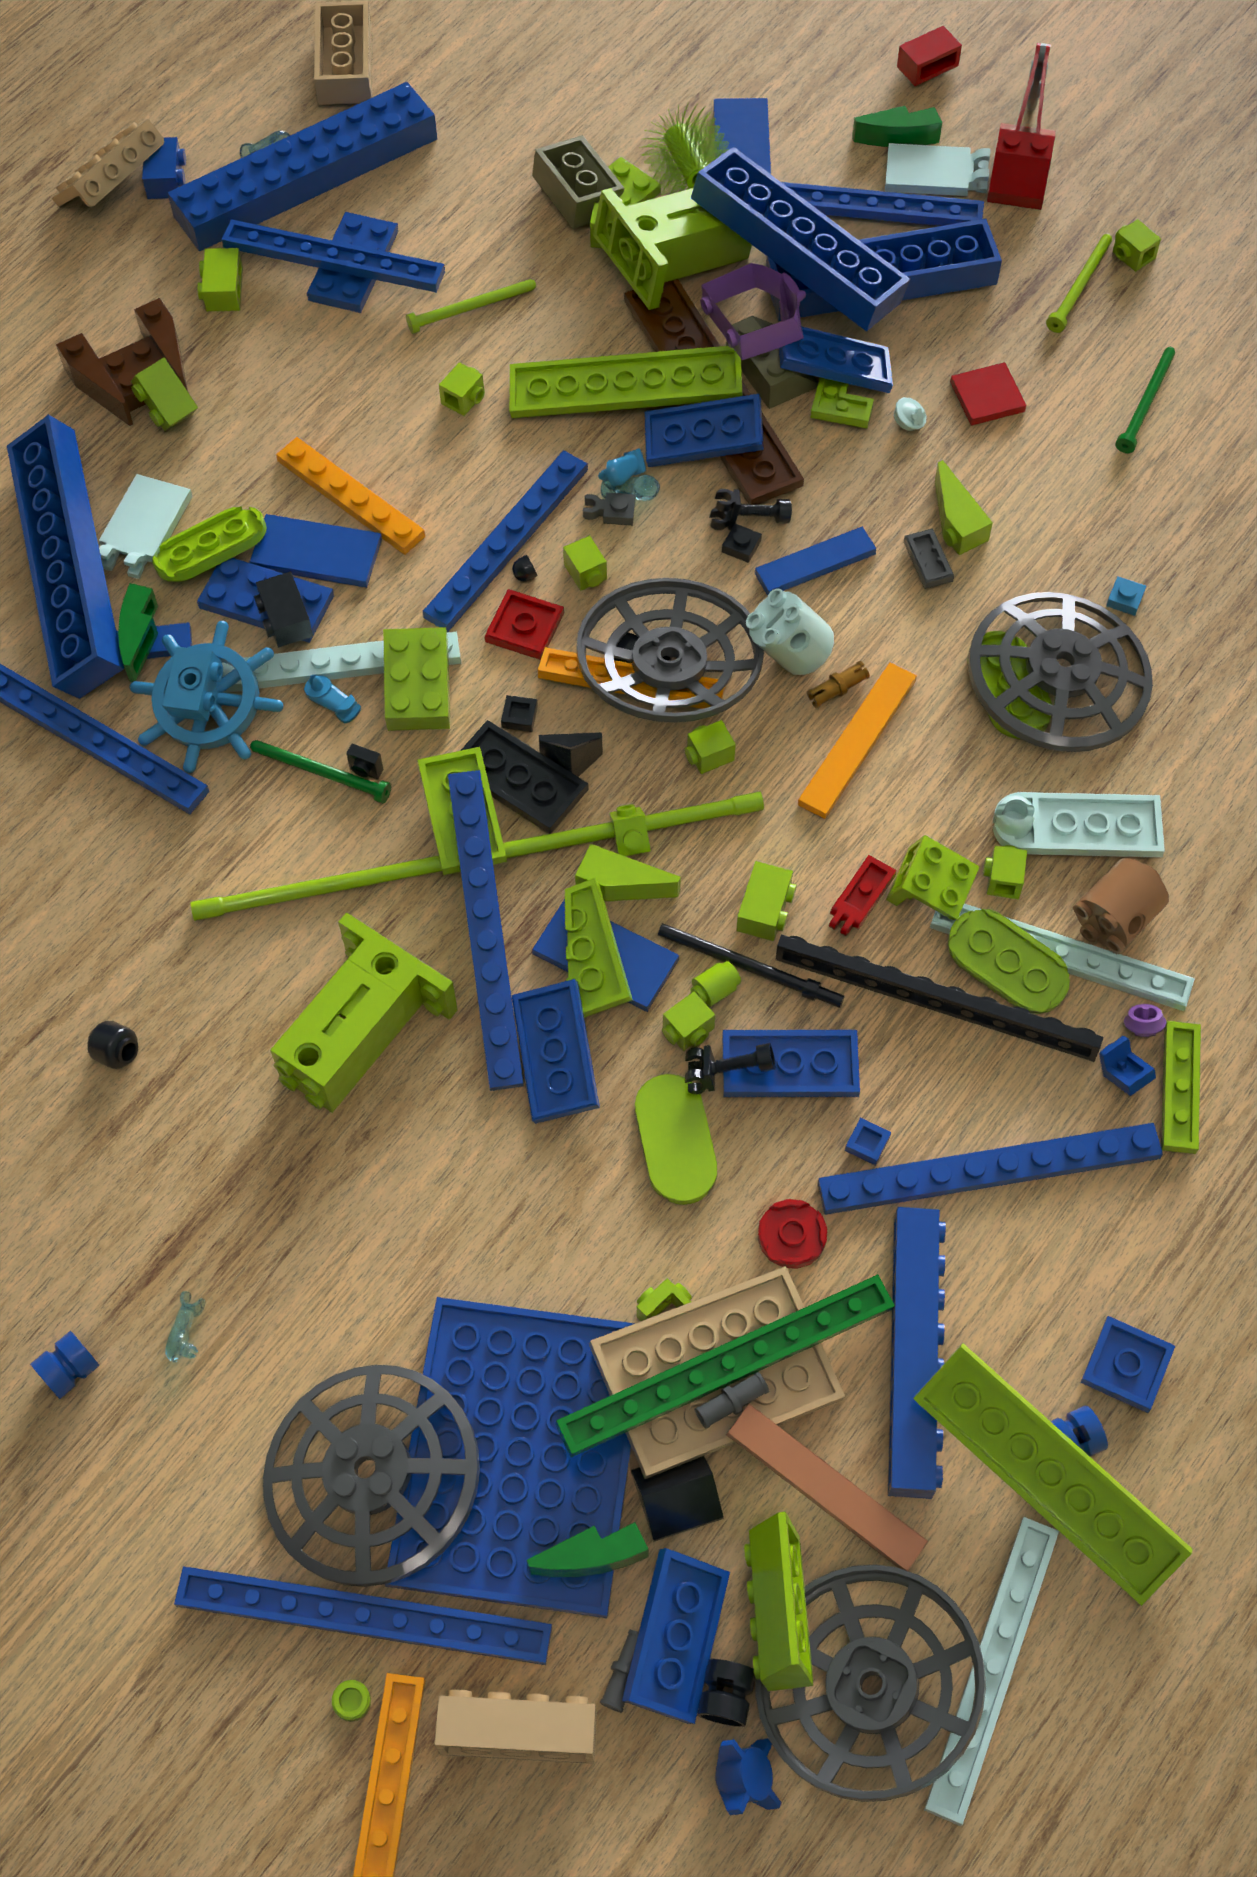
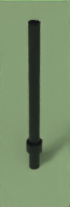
[658,923,845,1008]

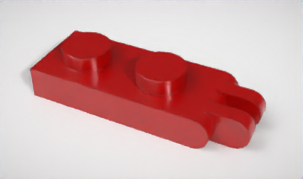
[829,855,897,936]

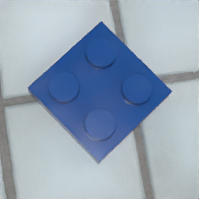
[1080,1316,1175,1413]

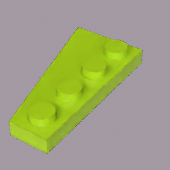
[565,878,633,1018]

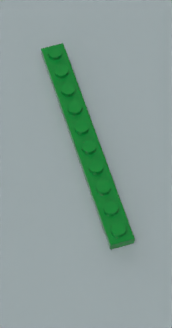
[555,1274,895,1457]

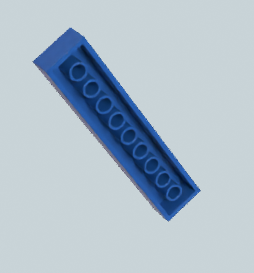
[167,82,437,252]
[7,414,124,699]

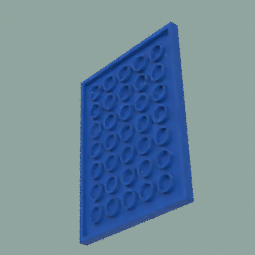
[384,1297,635,1618]

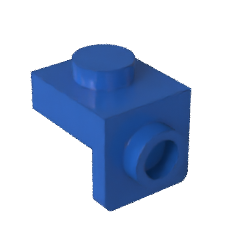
[1099,1036,1156,1096]

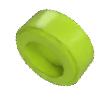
[332,1680,371,1722]

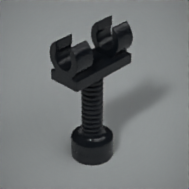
[709,489,792,530]
[685,1043,776,1094]

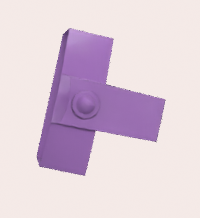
[700,263,806,360]

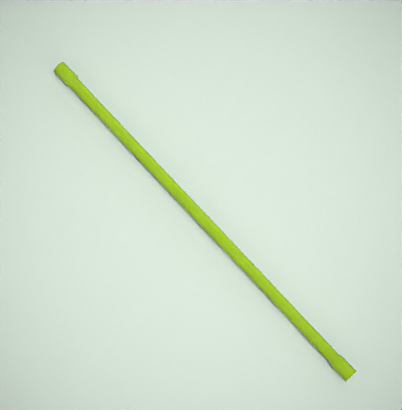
[190,792,764,921]

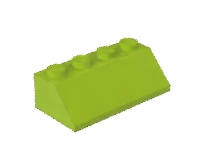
[744,1512,814,1691]

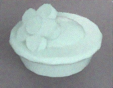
[894,397,927,431]

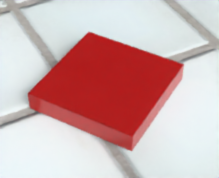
[950,362,1027,426]
[484,589,564,660]

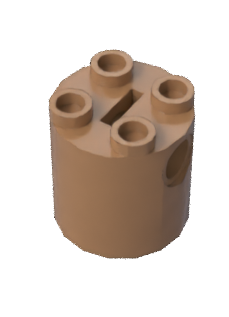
[1073,858,1169,954]

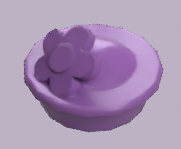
[1124,1004,1166,1037]

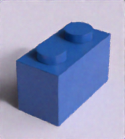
[142,137,186,199]

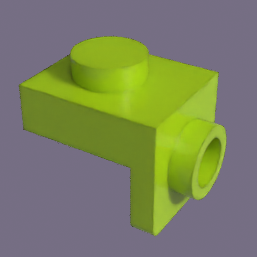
[609,804,651,856]
[637,1278,692,1321]

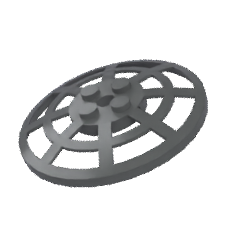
[576,578,764,723]
[968,592,1153,752]
[263,1365,480,1587]
[755,1565,986,1802]

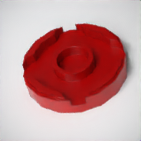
[758,1199,828,1269]

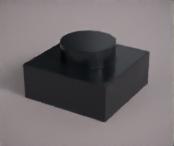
[722,523,762,563]
[501,695,538,732]
[346,743,384,780]

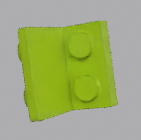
[886,835,979,920]

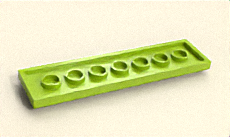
[509,346,743,418]
[913,1343,1193,1606]

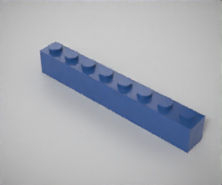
[888,1207,946,1499]

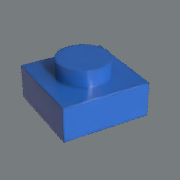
[845,1117,891,1166]

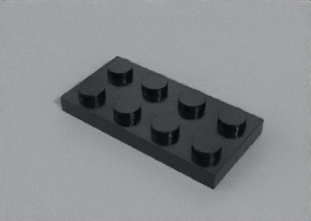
[460,720,589,834]

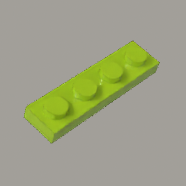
[1161,1021,1201,1154]

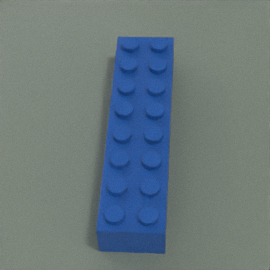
[691,147,910,332]
[766,219,1002,321]

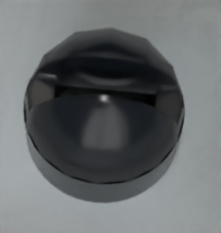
[512,555,538,582]

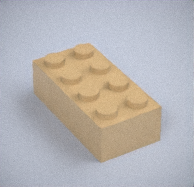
[314,1,372,105]
[435,1690,597,1764]

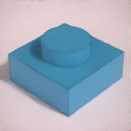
[1106,576,1146,616]

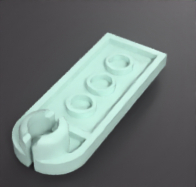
[993,792,1165,858]

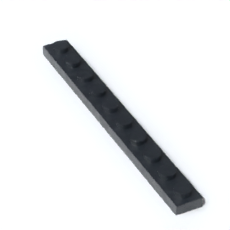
[775,934,1103,1062]

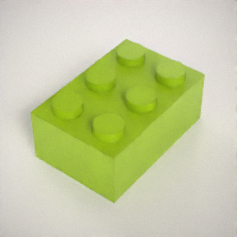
[383,627,450,731]

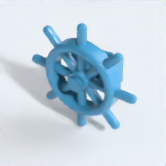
[129,621,283,773]

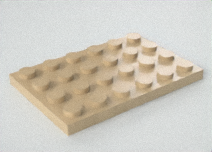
[589,1266,845,1479]

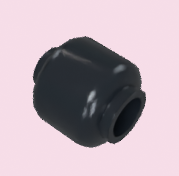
[87,1021,139,1069]

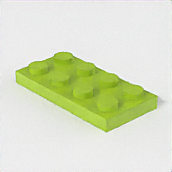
[417,747,507,875]

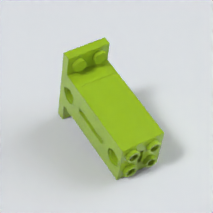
[593,188,752,310]
[270,912,458,1113]

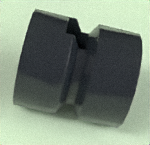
[697,1659,755,1727]

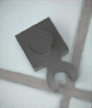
[583,492,636,526]

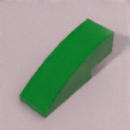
[852,106,942,147]
[118,583,158,682]
[527,1522,649,1577]

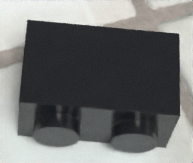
[254,571,313,648]

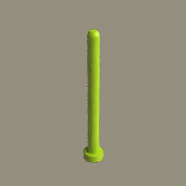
[1046,234,1112,333]
[406,279,536,334]

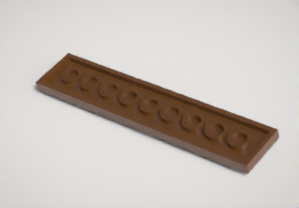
[624,278,804,505]

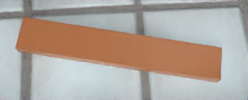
[726,1404,928,1571]

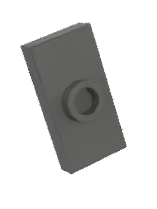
[904,528,954,589]

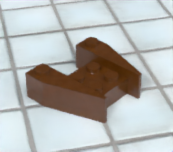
[56,298,188,426]

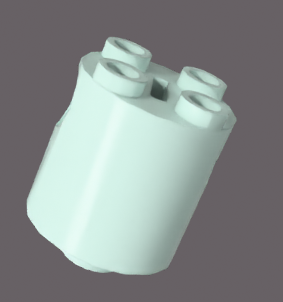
[746,589,834,675]

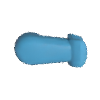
[598,448,646,487]
[304,675,361,723]

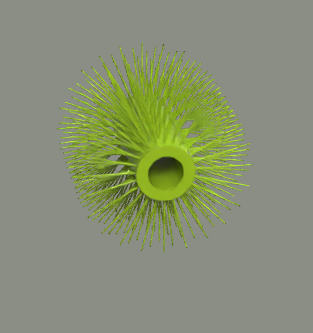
[639,103,729,196]

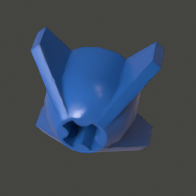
[715,1738,782,1816]

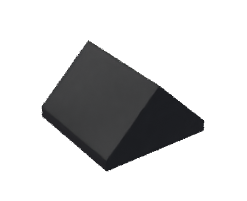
[631,1456,724,1542]

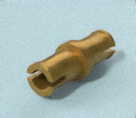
[807,661,870,708]

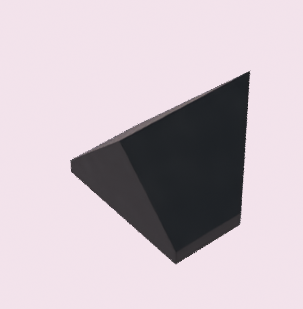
[539,732,603,777]

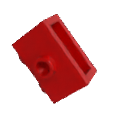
[897,25,962,86]

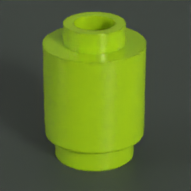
[690,961,741,1007]

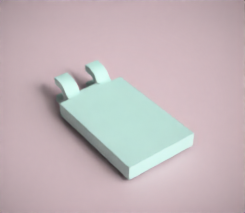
[885,143,990,196]
[99,474,192,579]

